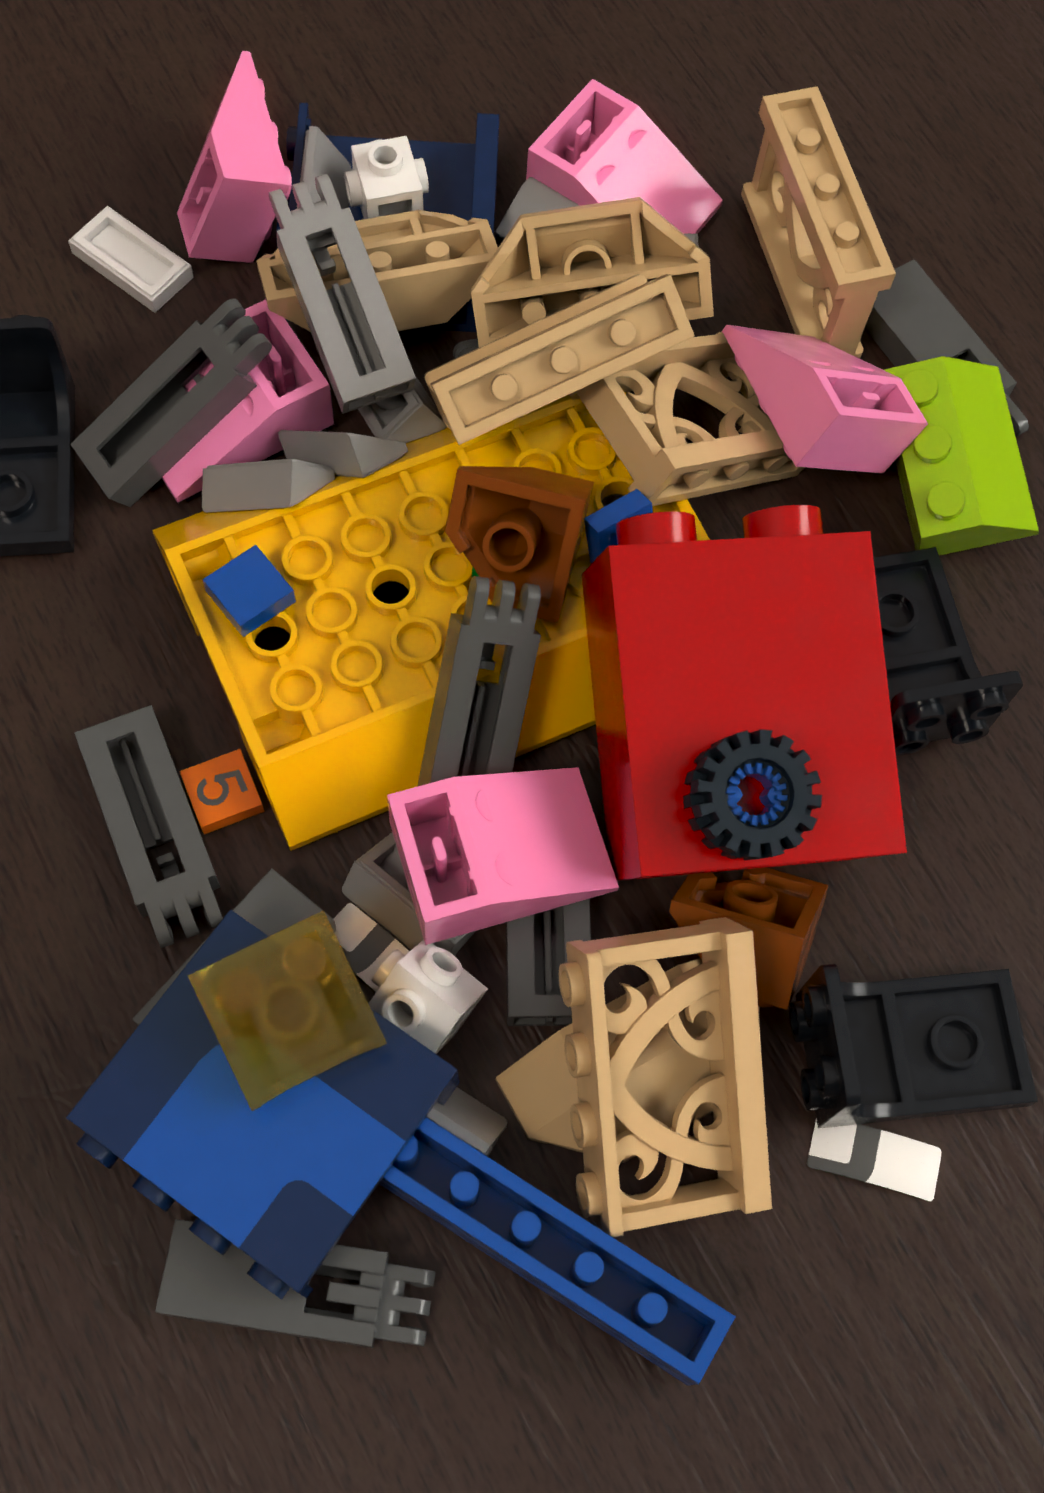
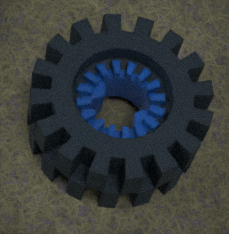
[683,729,822,860]

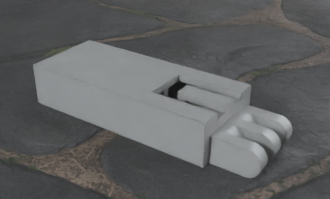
[269,174,416,414]

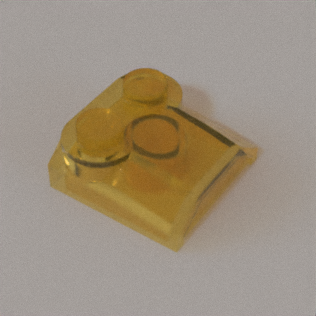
[188,910,387,1111]

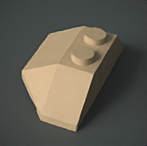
[470,197,714,347]
[256,210,498,331]
[495,958,760,1163]

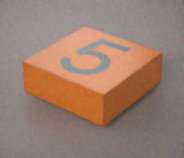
[179,749,265,835]

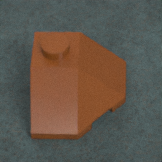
[445,466,594,623]
[669,867,829,1010]

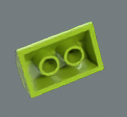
[884,356,1039,556]

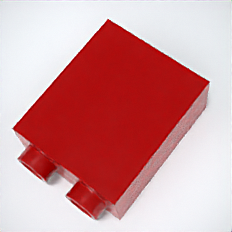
[581,505,907,881]

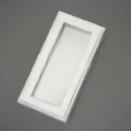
[68,206,194,313]

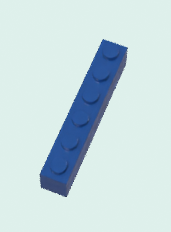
[379,1118,736,1386]

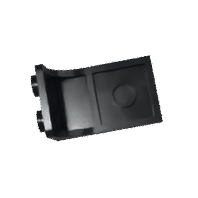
[0,315,75,556]
[874,547,1023,755]
[789,964,1038,1129]

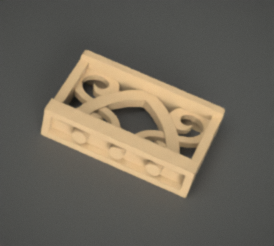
[741,86,896,359]
[424,274,695,445]
[569,332,805,506]
[559,917,772,1237]

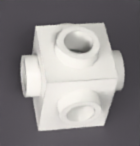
[344,136,429,219]
[367,940,488,1054]

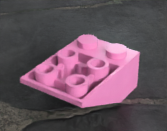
[177,51,292,263]
[526,79,723,234]
[162,299,334,503]
[722,325,928,473]
[387,767,619,945]

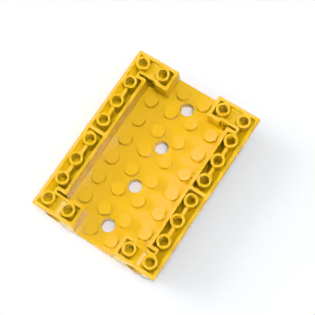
[152,392,710,851]

